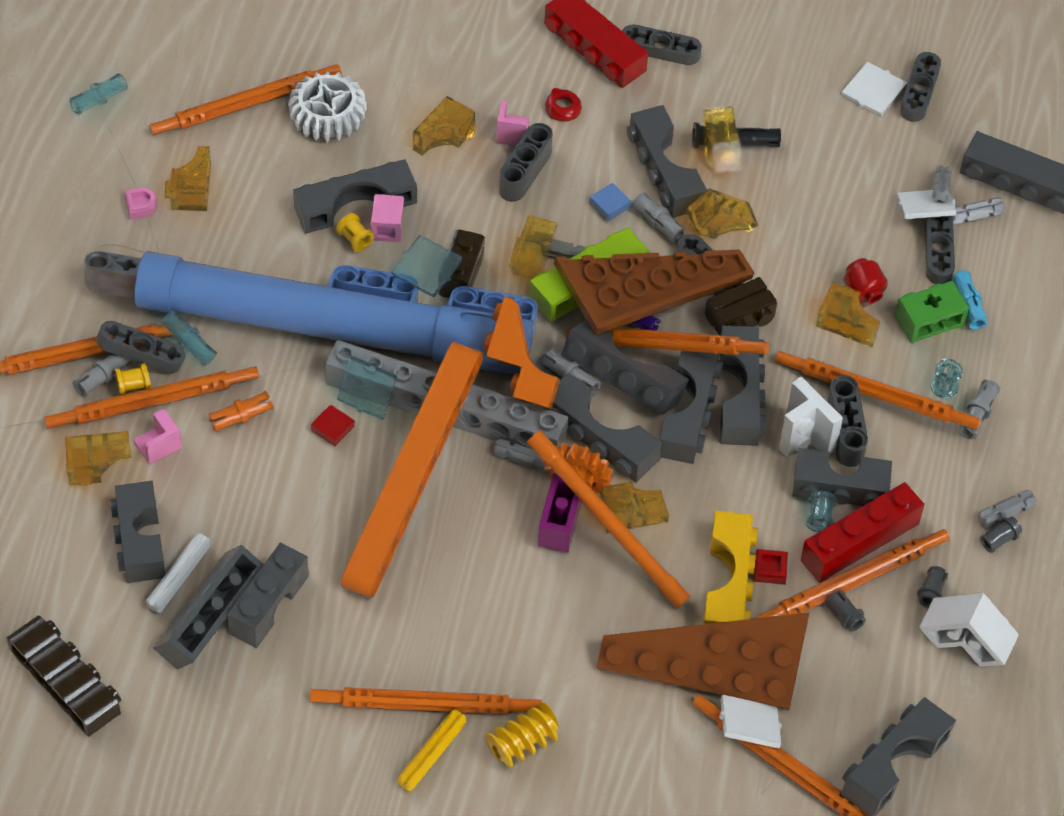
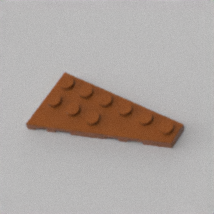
[553,249,754,335]
[596,612,810,710]

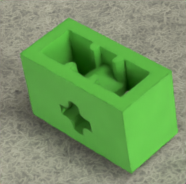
[895,281,969,343]

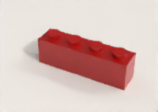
[544,0,648,88]
[800,482,925,583]

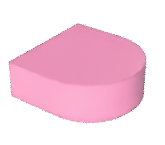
[124,188,157,220]

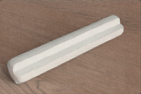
[146,533,211,613]

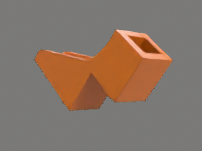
[484,296,561,410]

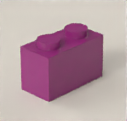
[538,473,582,553]

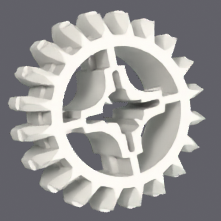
[288,70,367,143]

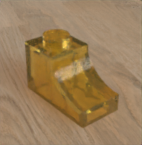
[413,96,476,155]
[703,106,743,173]
[165,146,211,211]
[686,188,759,239]
[509,215,558,279]
[816,282,880,347]
[65,431,132,486]
[600,481,669,533]

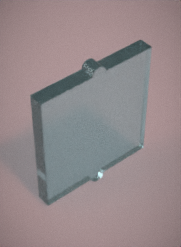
[391,235,463,297]
[337,355,398,420]

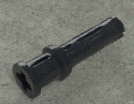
[692,122,781,149]

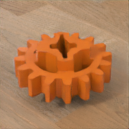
[544,443,613,494]

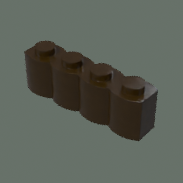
[7,615,121,737]

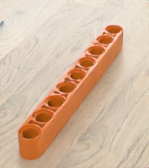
[341,342,483,598]

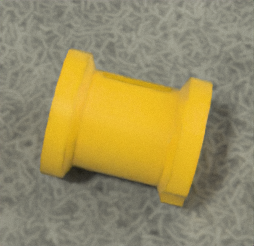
[336,213,374,252]
[115,363,151,395]

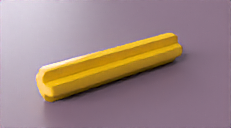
[397,709,466,792]

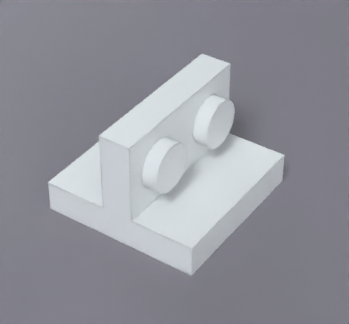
[779,377,843,458]

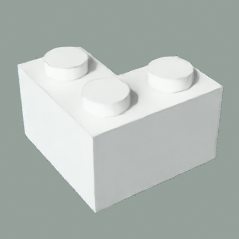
[919,593,1019,667]

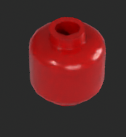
[843,258,888,304]

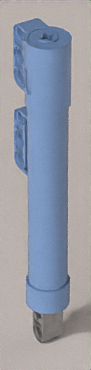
[84,251,538,376]

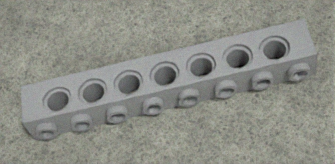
[325,340,568,448]

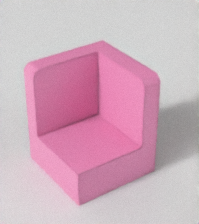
[497,100,530,146]
[371,194,404,243]
[134,409,182,465]

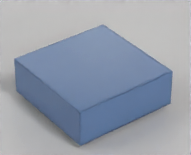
[589,183,631,221]

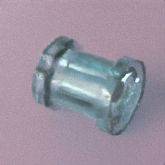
[931,359,963,399]
[806,491,837,532]

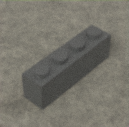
[960,131,1064,214]
[153,545,264,669]

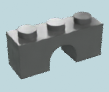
[792,448,892,506]
[110,480,166,583]
[227,542,309,649]

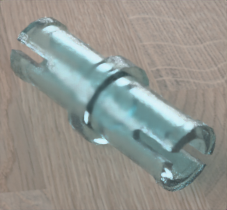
[69,73,128,115]
[161,310,218,367]

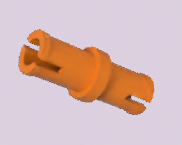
[209,391,274,432]

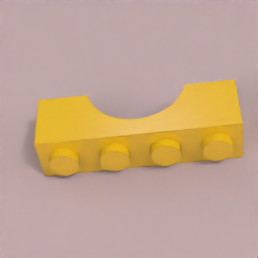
[703,510,758,624]

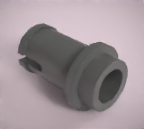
[980,517,1022,553]
[917,566,948,608]
[826,590,866,632]

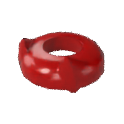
[545,88,582,121]

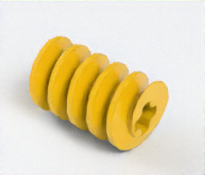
[485,702,559,768]

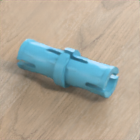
[952,270,988,330]

